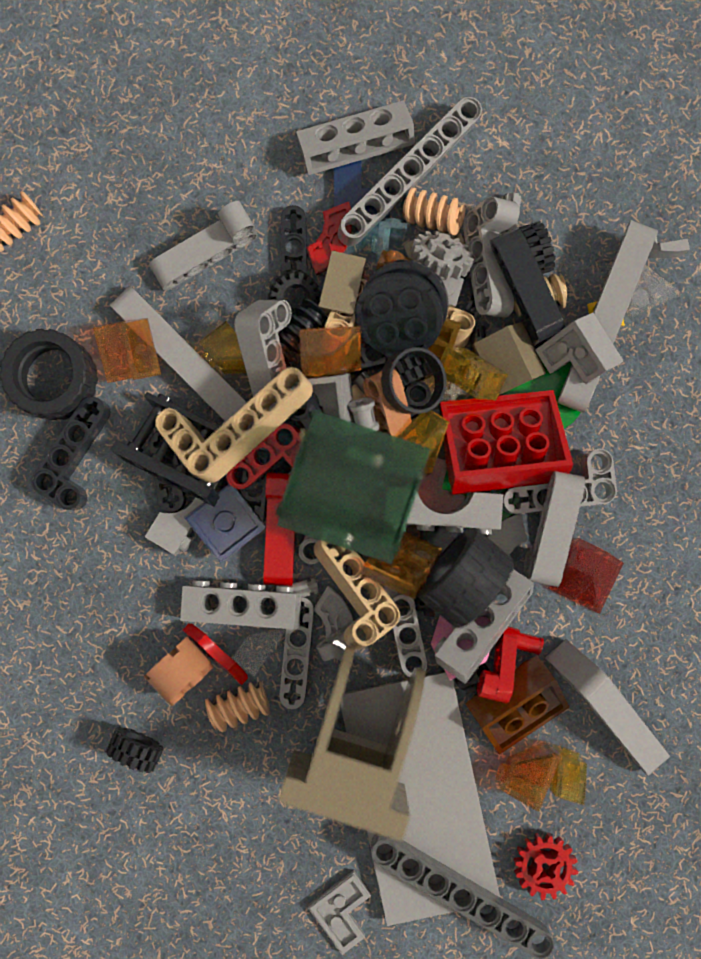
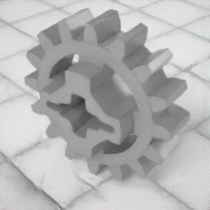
[410,231,474,280]

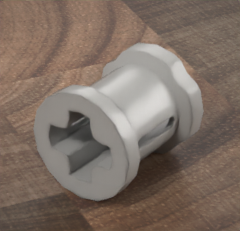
[348,397,380,435]

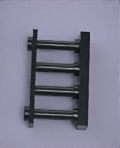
[110,392,232,507]

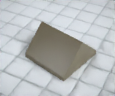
[472,322,546,396]

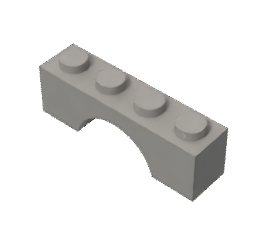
[145,462,227,555]
[381,486,503,535]

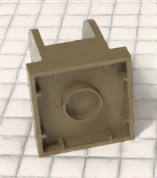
[278,646,425,841]

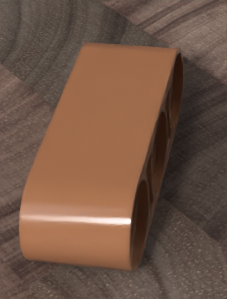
[363,369,416,456]

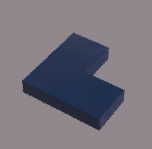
[334,161,390,218]

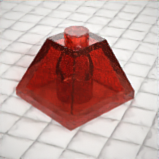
[548,538,624,614]

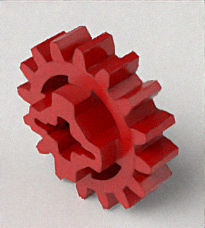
[513,832,578,900]

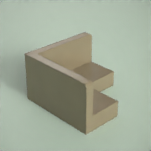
[319,251,366,316]

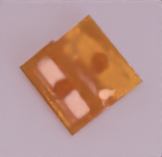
[93,318,162,383]
[361,528,442,599]

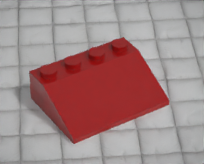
[440,390,573,494]

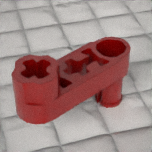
[477,626,544,704]

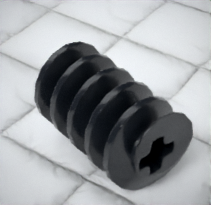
[278,298,328,362]

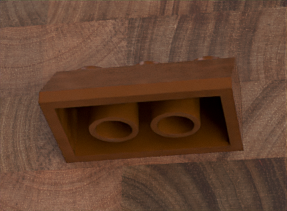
[465,655,570,755]

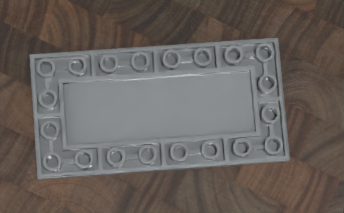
[340,671,500,926]

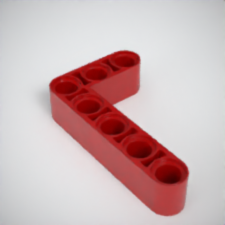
[227,423,376,540]

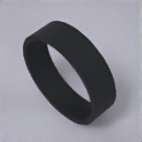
[381,347,447,414]

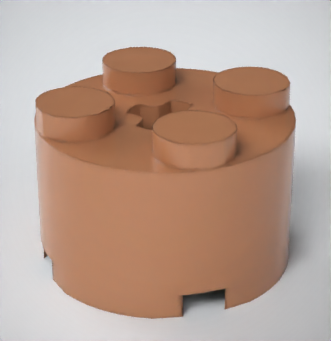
[144,636,214,706]

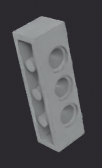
[296,100,415,175]
[435,569,534,684]
[180,580,302,629]

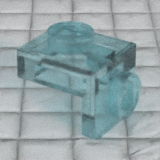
[371,218,407,263]

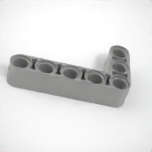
[545,639,670,776]

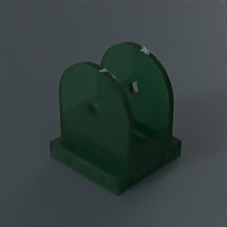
[275,410,431,564]

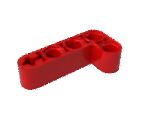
[263,472,298,586]

